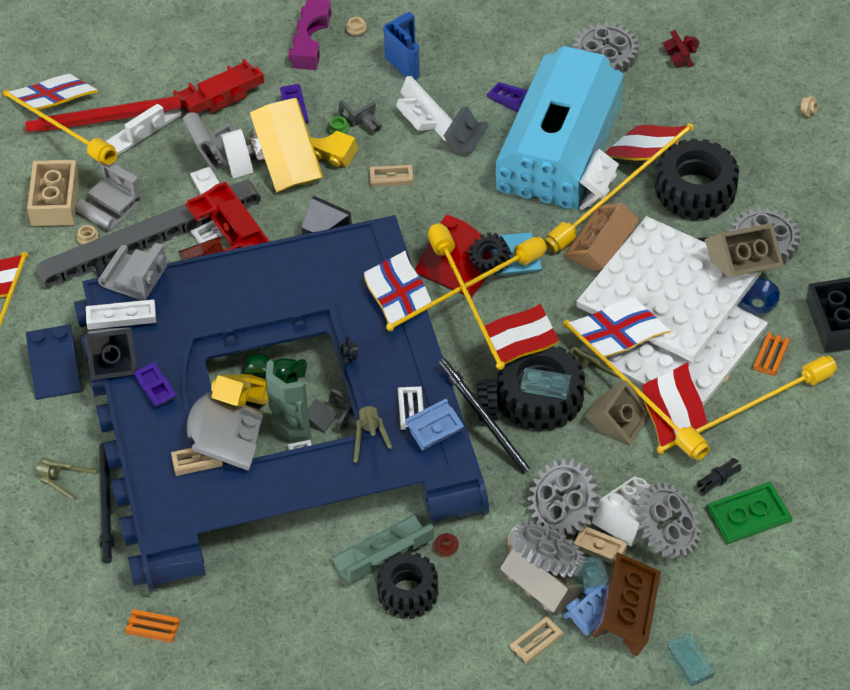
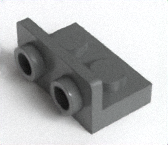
[443,107,489,154]

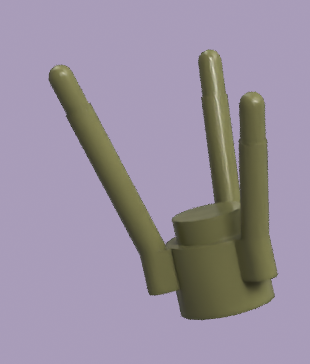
[569,347,621,395]
[353,406,392,463]
[36,457,98,500]

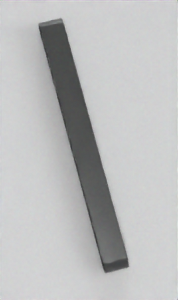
[36,180,261,289]

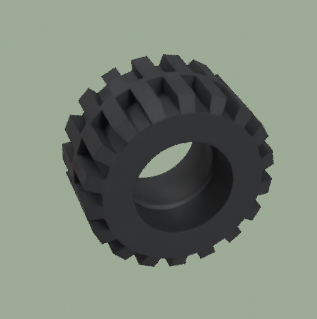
[376,551,439,619]

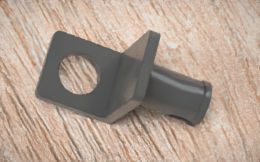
[338,100,382,135]
[328,389,357,433]

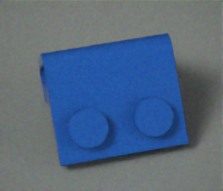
[383,11,420,80]

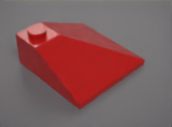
[415,214,492,298]

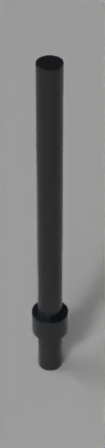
[438,358,531,474]
[99,443,114,564]

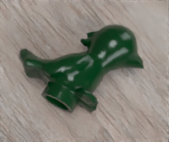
[244,353,308,384]

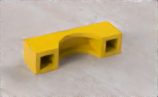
[310,131,359,168]
[211,374,268,406]

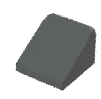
[308,399,337,433]

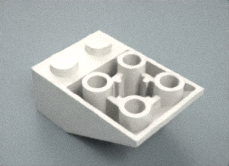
[591,476,650,546]

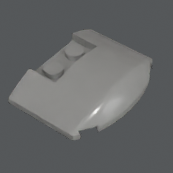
[187,392,263,470]

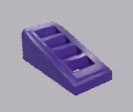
[486,82,528,112]
[280,84,309,124]

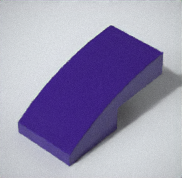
[134,362,176,407]

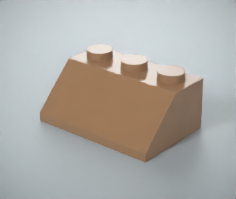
[564,203,639,271]

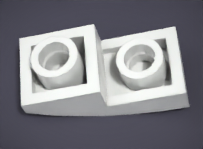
[221,129,253,179]

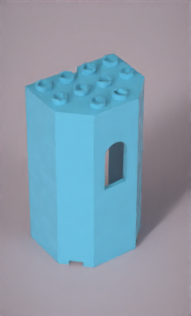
[496,46,624,210]

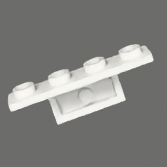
[396,76,452,141]
[106,104,181,156]

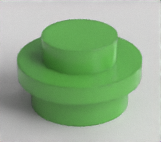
[328,116,349,134]

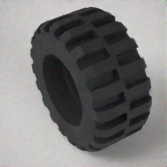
[655,138,739,220]
[497,346,585,431]

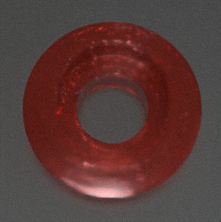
[435,533,459,556]

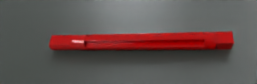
[25,95,182,132]

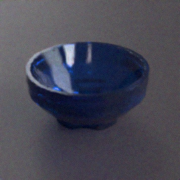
[740,278,780,314]

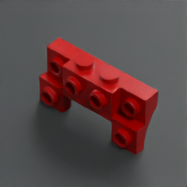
[173,59,265,113]
[185,182,270,251]

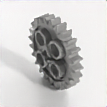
[573,22,639,73]
[729,207,801,262]
[528,458,602,537]
[634,482,702,560]
[508,521,585,577]

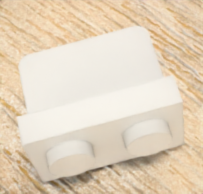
[578,149,619,210]

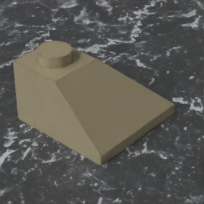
[585,380,650,445]

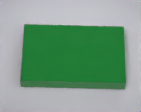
[706,481,792,545]

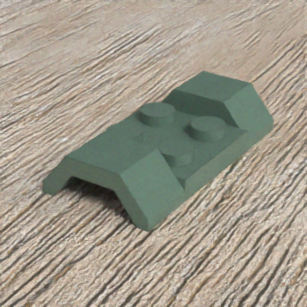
[266,360,311,444]
[331,515,434,582]

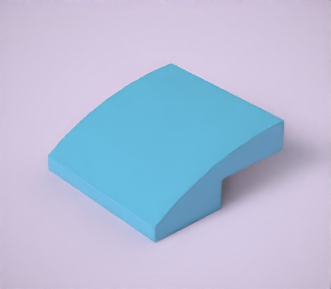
[490,232,542,276]

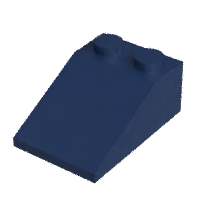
[26,324,81,400]

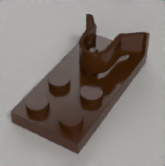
[592,552,661,657]

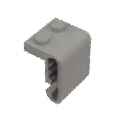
[183,113,233,172]
[76,163,142,232]
[98,243,167,301]

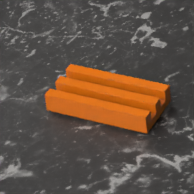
[753,332,790,376]
[125,609,180,643]

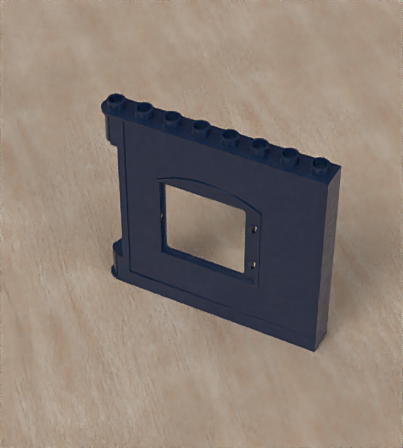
[74,215,489,592]

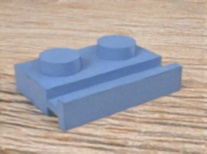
[405,399,464,451]

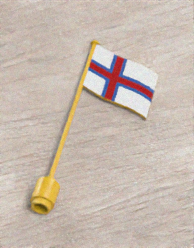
[3,74,117,165]
[364,237,547,331]
[563,297,710,461]

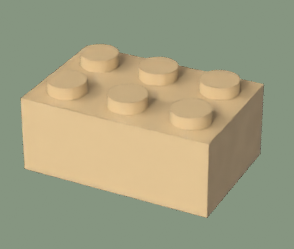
[27,160,79,226]

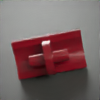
[663,30,699,68]

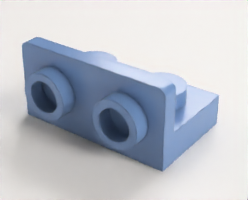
[562,581,607,636]

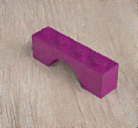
[289,0,332,71]

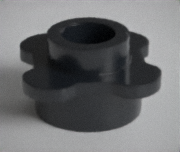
[340,337,358,365]

